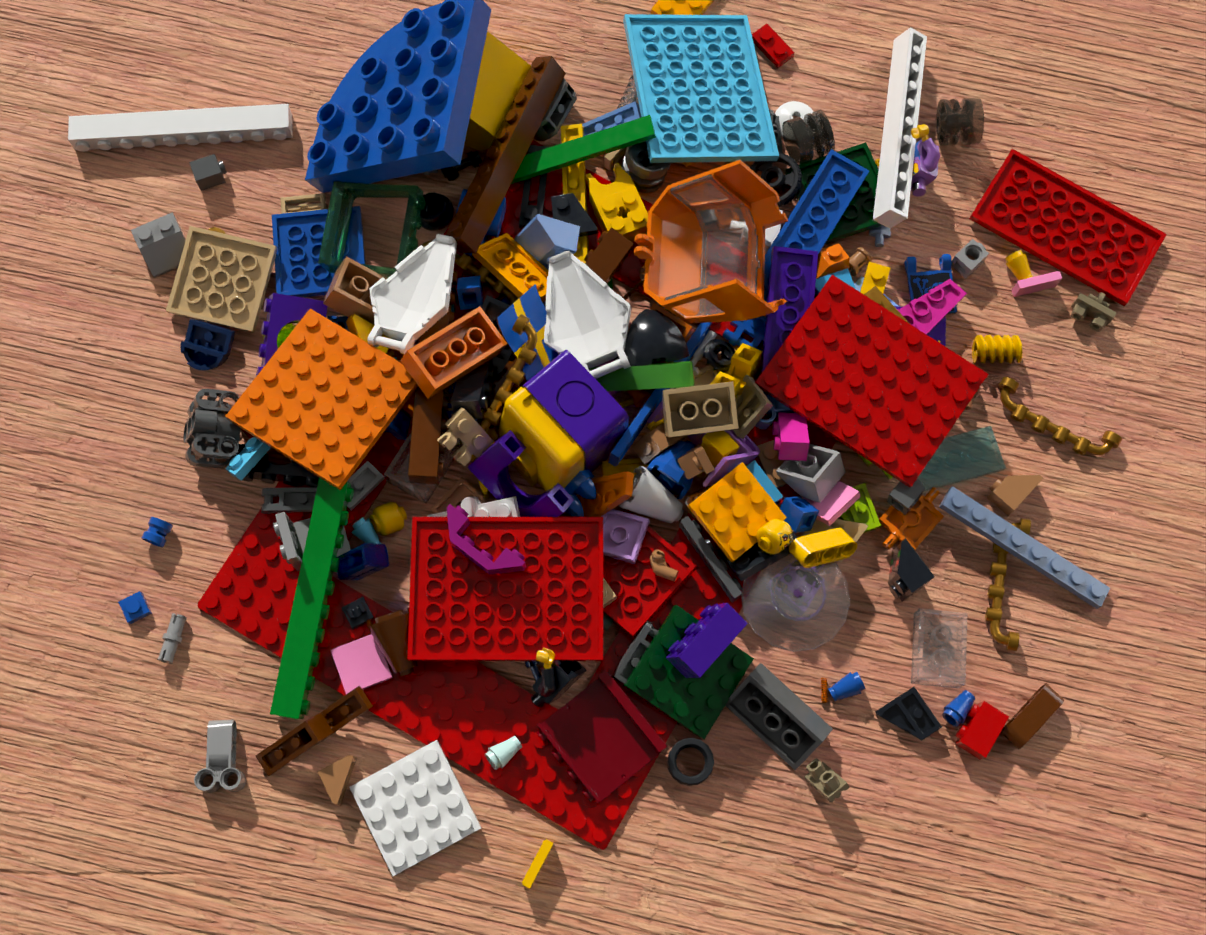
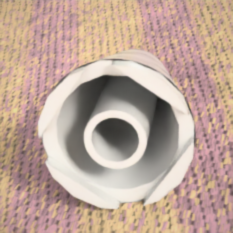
[618,466,684,524]

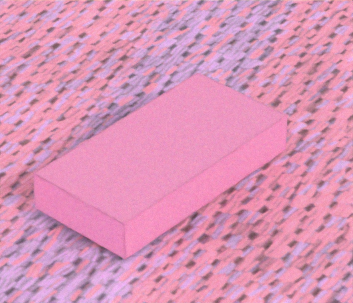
[1012,271,1062,297]

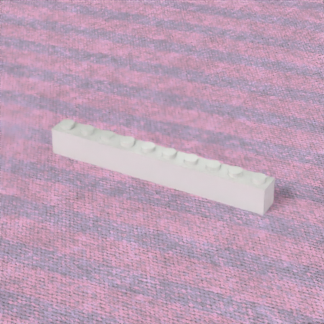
[873,27,927,228]
[68,104,293,152]

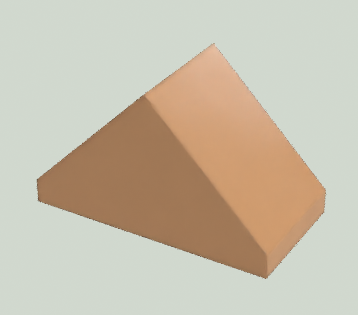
[317,755,357,806]

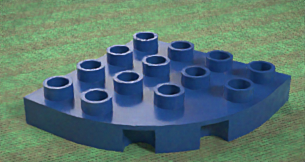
[305,0,492,193]

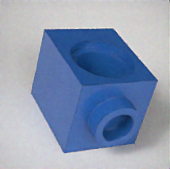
[780,496,819,533]

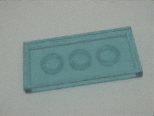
[917,426,1006,491]

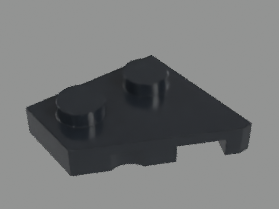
[875,687,942,740]

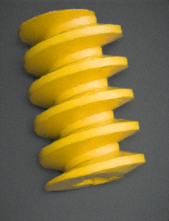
[972,335,1023,363]

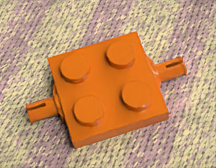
[879,487,944,550]

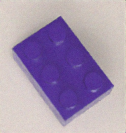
[666,603,748,678]

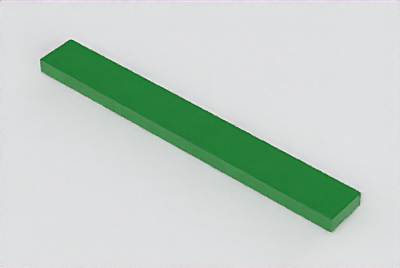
[511,115,656,184]

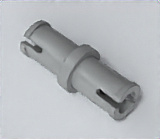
[157,613,187,664]

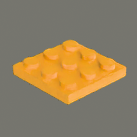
[687,462,787,562]

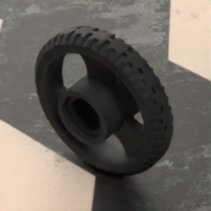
[750,153,802,207]

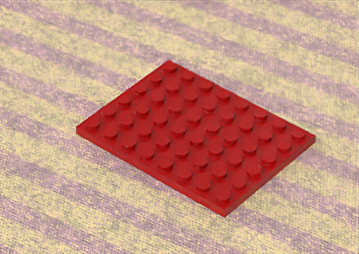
[755,275,988,488]
[407,517,603,661]

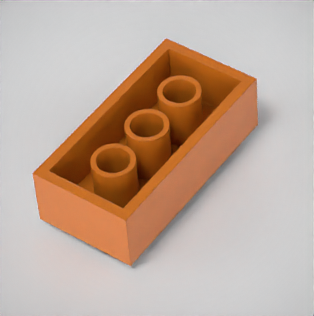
[400,306,508,399]

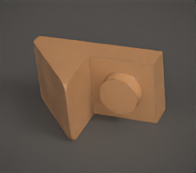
[678,444,715,479]

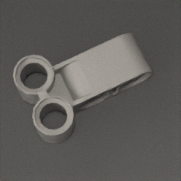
[194,720,246,793]

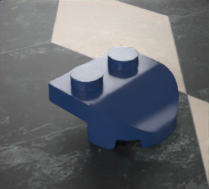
[180,319,235,370]

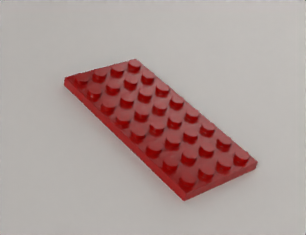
[969,149,1167,306]

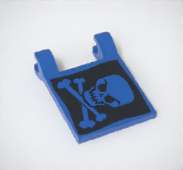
[904,254,957,314]

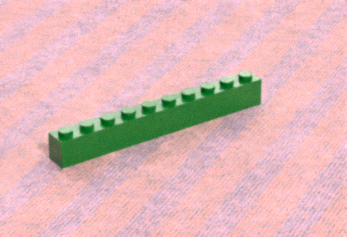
[270,477,354,719]

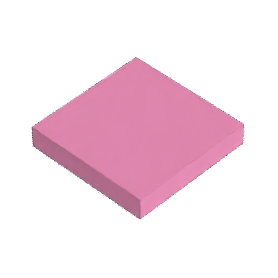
[802,481,861,526]
[331,634,393,694]

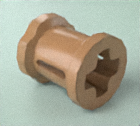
[849,247,872,276]

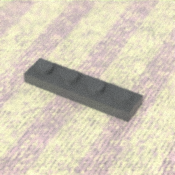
[679,516,742,603]

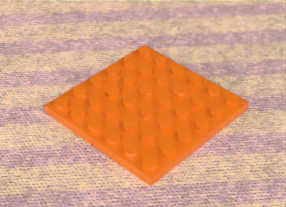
[225,309,418,490]

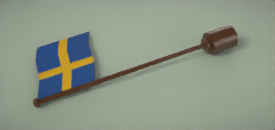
[496,265,645,382]

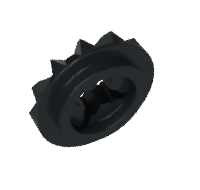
[703,339,735,373]

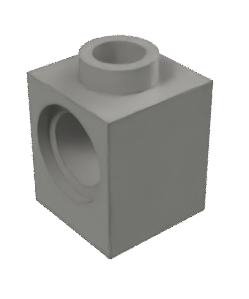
[951,239,989,279]

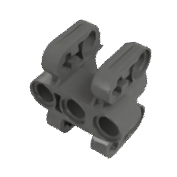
[183,389,241,468]

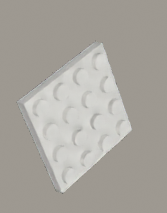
[349,740,482,876]

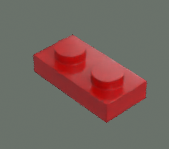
[752,24,795,68]

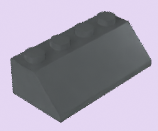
[725,663,833,770]

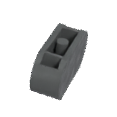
[534,78,577,141]

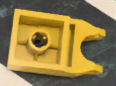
[586,163,648,242]

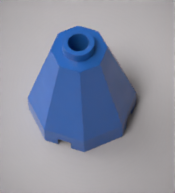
[646,441,696,500]

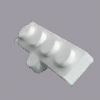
[427,496,520,517]

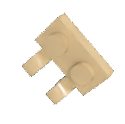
[437,407,493,467]

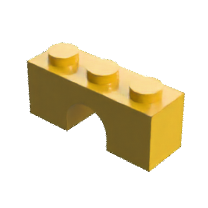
[710,343,763,399]

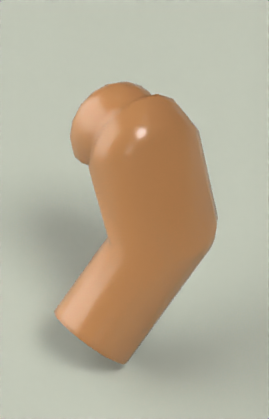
[650,550,679,582]

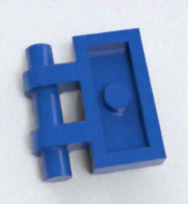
[722,316,766,356]

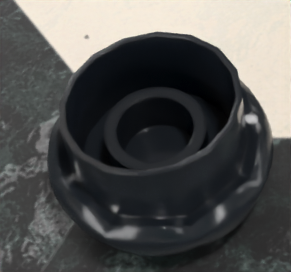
[415,192,454,231]

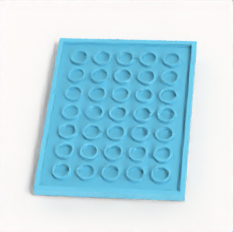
[623,14,779,163]

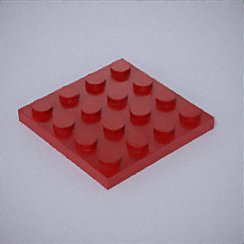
[603,509,697,638]

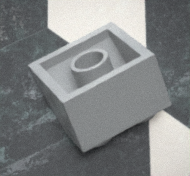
[131,212,186,278]
[776,443,846,503]

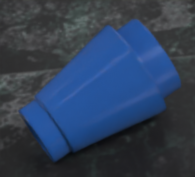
[828,672,866,701]
[942,690,975,726]

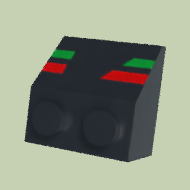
[888,538,935,602]

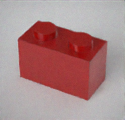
[955,701,1009,760]

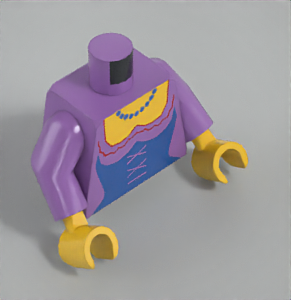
[875,124,940,196]

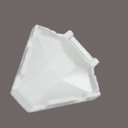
[367,234,457,354]
[544,251,632,379]

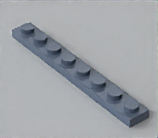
[939,486,1110,609]

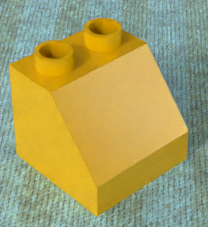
[464,31,531,151]

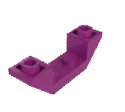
[447,504,526,575]

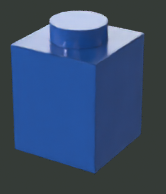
[457,275,484,310]

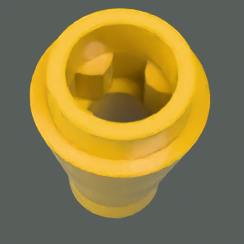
[1005,250,1033,280]

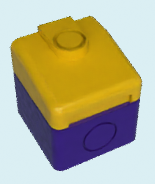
[498,350,629,491]

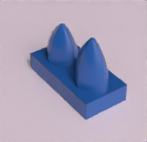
[564,469,596,517]

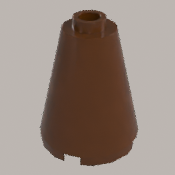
[365,607,418,676]

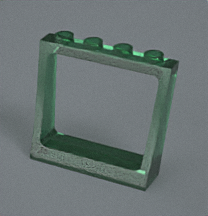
[318,181,425,279]

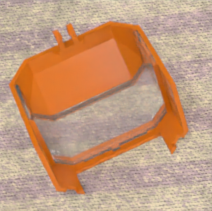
[634,160,788,324]

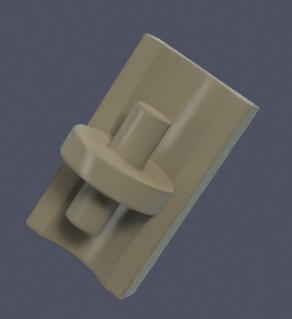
[1071,292,1117,332]
[804,759,850,802]

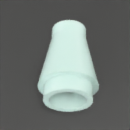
[485,736,522,770]

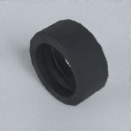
[667,738,714,786]

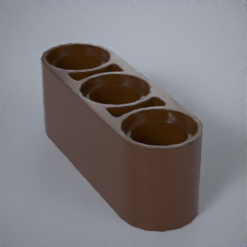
[1000,683,1065,750]

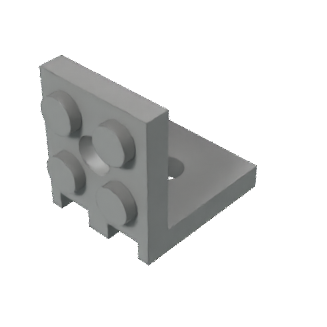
[273,512,352,572]

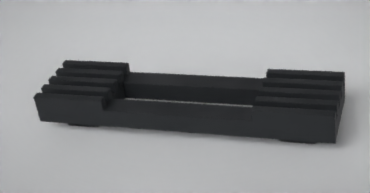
[519,145,549,228]

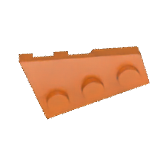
[578,471,634,517]

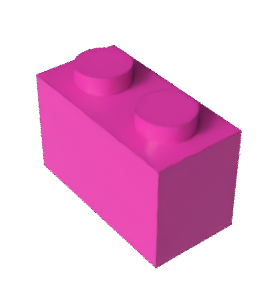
[772,412,809,461]

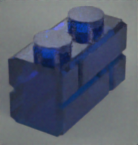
[337,543,389,580]

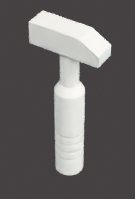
[692,330,717,376]

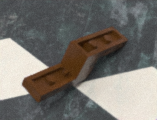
[256,686,373,776]

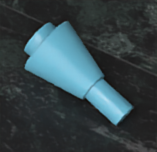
[351,517,388,557]

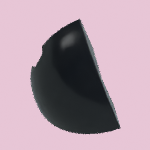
[624,309,689,366]

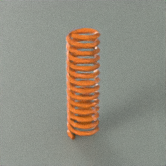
[821,678,828,703]

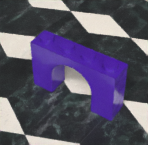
[256,293,327,376]
[467,430,574,517]

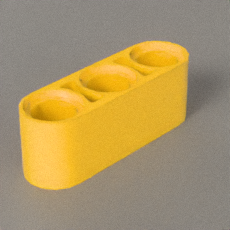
[789,528,858,568]

